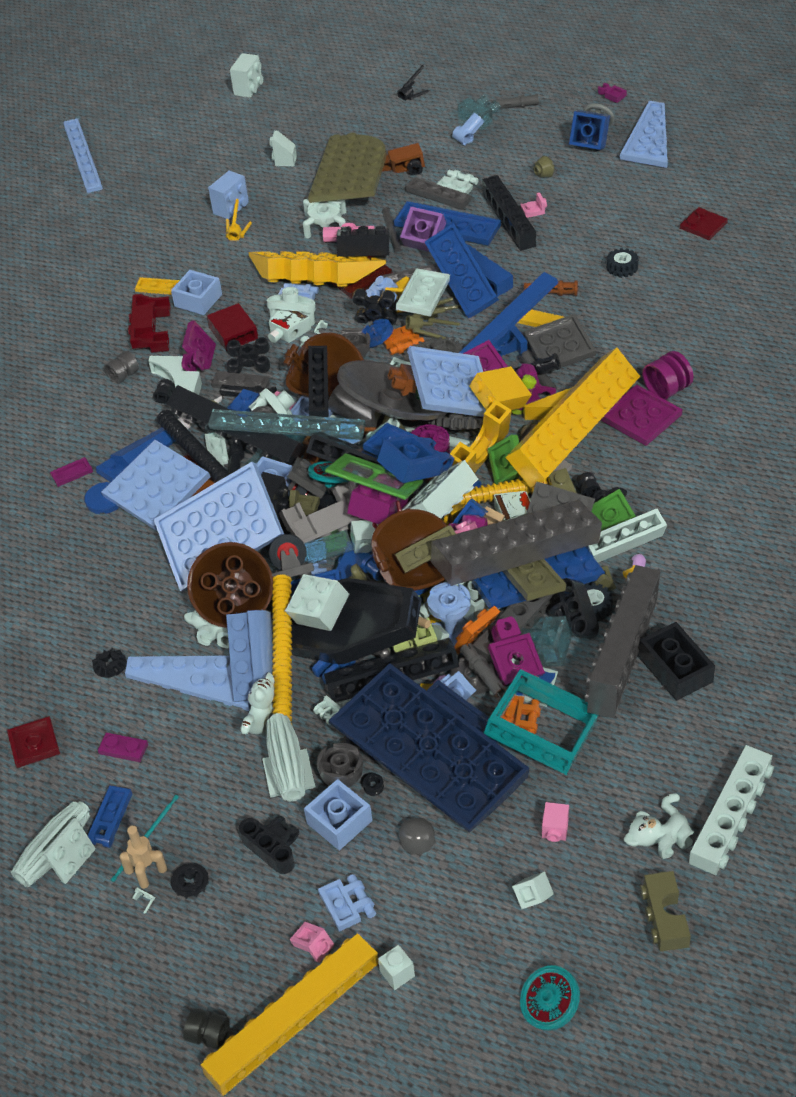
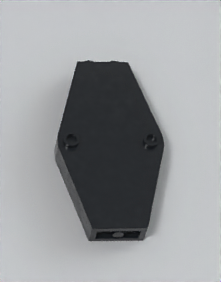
[272,578,422,665]

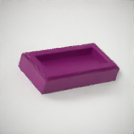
[50,457,93,487]

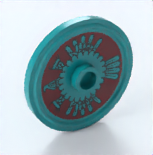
[308,461,358,488]
[520,965,580,1031]

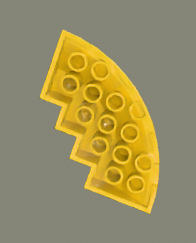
[249,251,386,287]

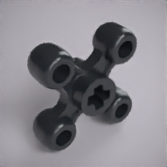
[352,288,398,325]
[227,337,270,374]

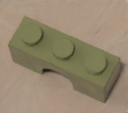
[640,871,691,952]

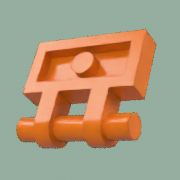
[382,325,425,355]
[501,696,541,734]

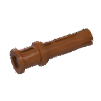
[524,280,578,296]

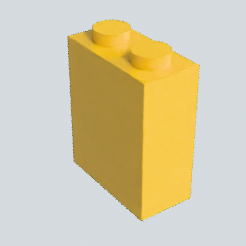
[469,366,532,410]

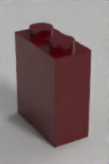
[206,303,258,351]

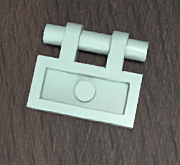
[437,170,479,194]

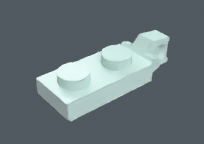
[205,432,229,467]

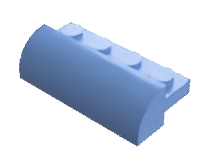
[226,610,274,702]

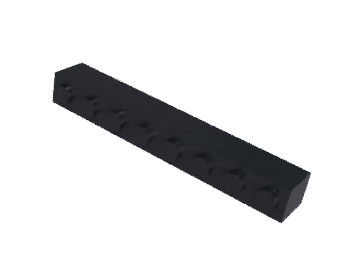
[166,385,305,465]

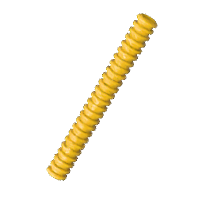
[459,478,550,504]
[272,575,292,724]

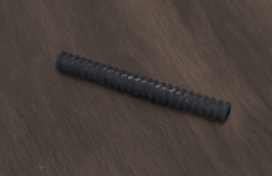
[157,410,230,483]

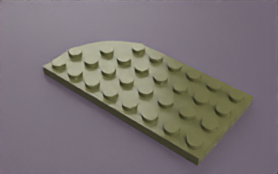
[308,133,387,203]

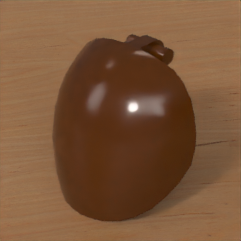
[283,332,364,401]
[371,509,447,591]

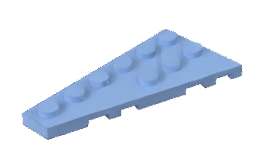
[620,101,668,168]
[125,656,250,711]

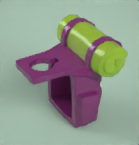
[511,363,557,415]

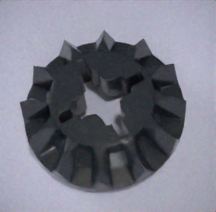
[92,648,127,678]
[171,863,209,899]

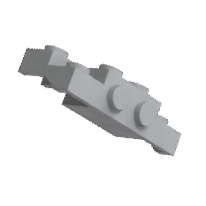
[279,481,363,545]

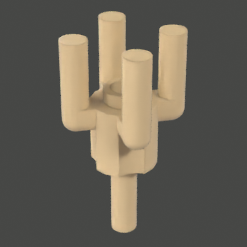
[120,826,167,888]

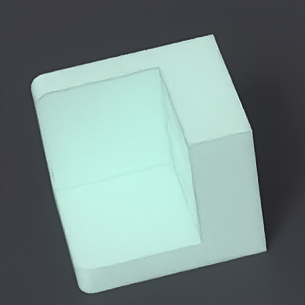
[512,871,554,909]

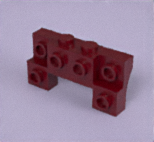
[128,294,171,353]

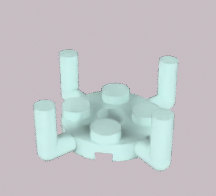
[303,199,346,238]

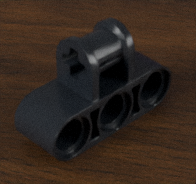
[549,578,599,638]
[239,816,299,874]

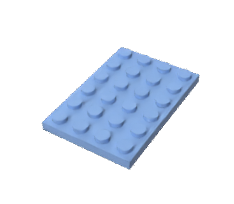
[154,462,284,592]

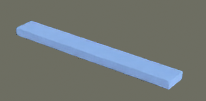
[63,119,103,193]

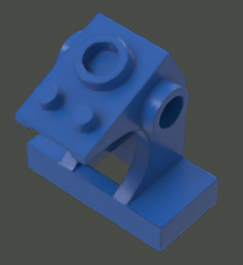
[487,325,527,356]

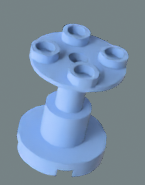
[427,582,471,646]

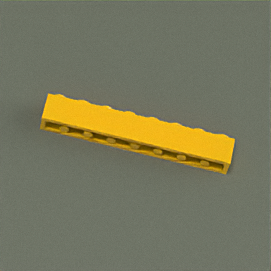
[201,933,379,1096]

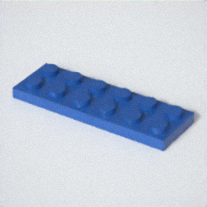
[394,201,501,246]
[424,223,499,318]
[472,547,605,609]

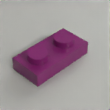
[98,732,148,762]

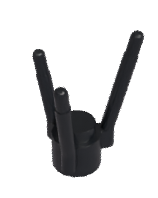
[397,65,429,101]

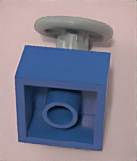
[569,104,614,150]

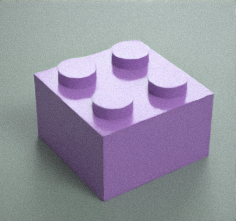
[400,207,446,252]

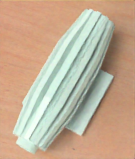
[262,713,315,802]
[11,801,96,887]

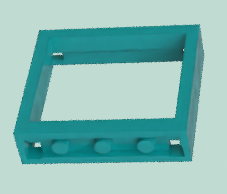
[484,669,599,775]

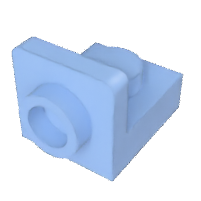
[441,671,477,701]

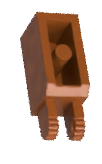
[382,143,425,173]

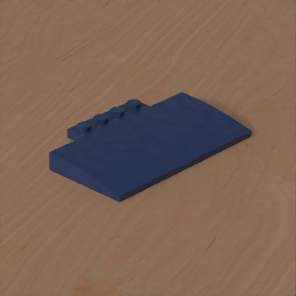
[329,664,530,833]

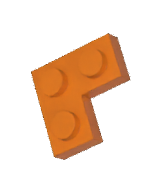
[454,605,500,655]

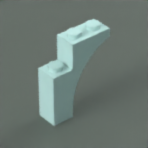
[148,356,202,395]

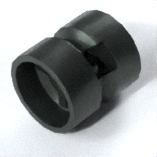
[184,1008,230,1050]

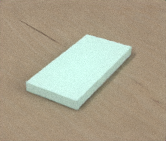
[396,268,450,316]

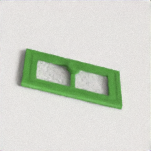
[325,453,423,500]

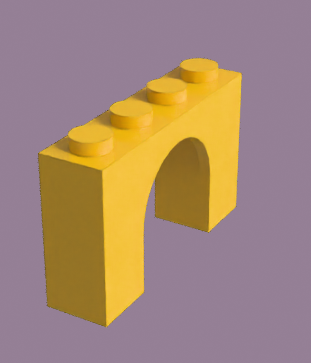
[450,400,512,474]

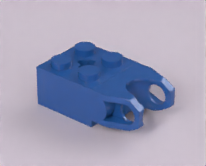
[377,435,455,483]

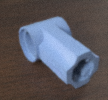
[453,113,484,146]

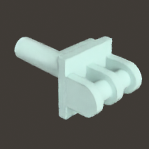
[313,695,352,725]

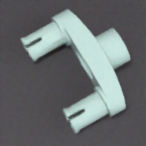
[267,287,316,326]
[249,388,296,434]

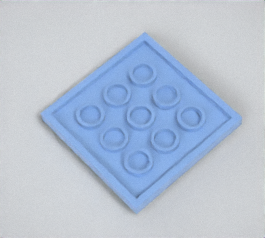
[407,346,486,417]
[101,440,210,531]

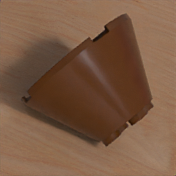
[187,542,273,628]

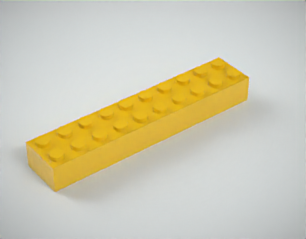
[505,347,640,488]

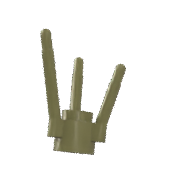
[423,297,462,326]
[405,309,447,339]

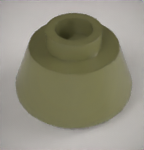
[533,156,554,178]

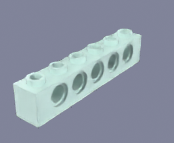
[689,745,774,875]

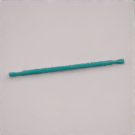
[110,795,179,882]

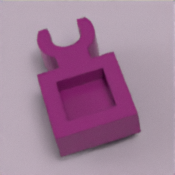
[598,83,627,103]

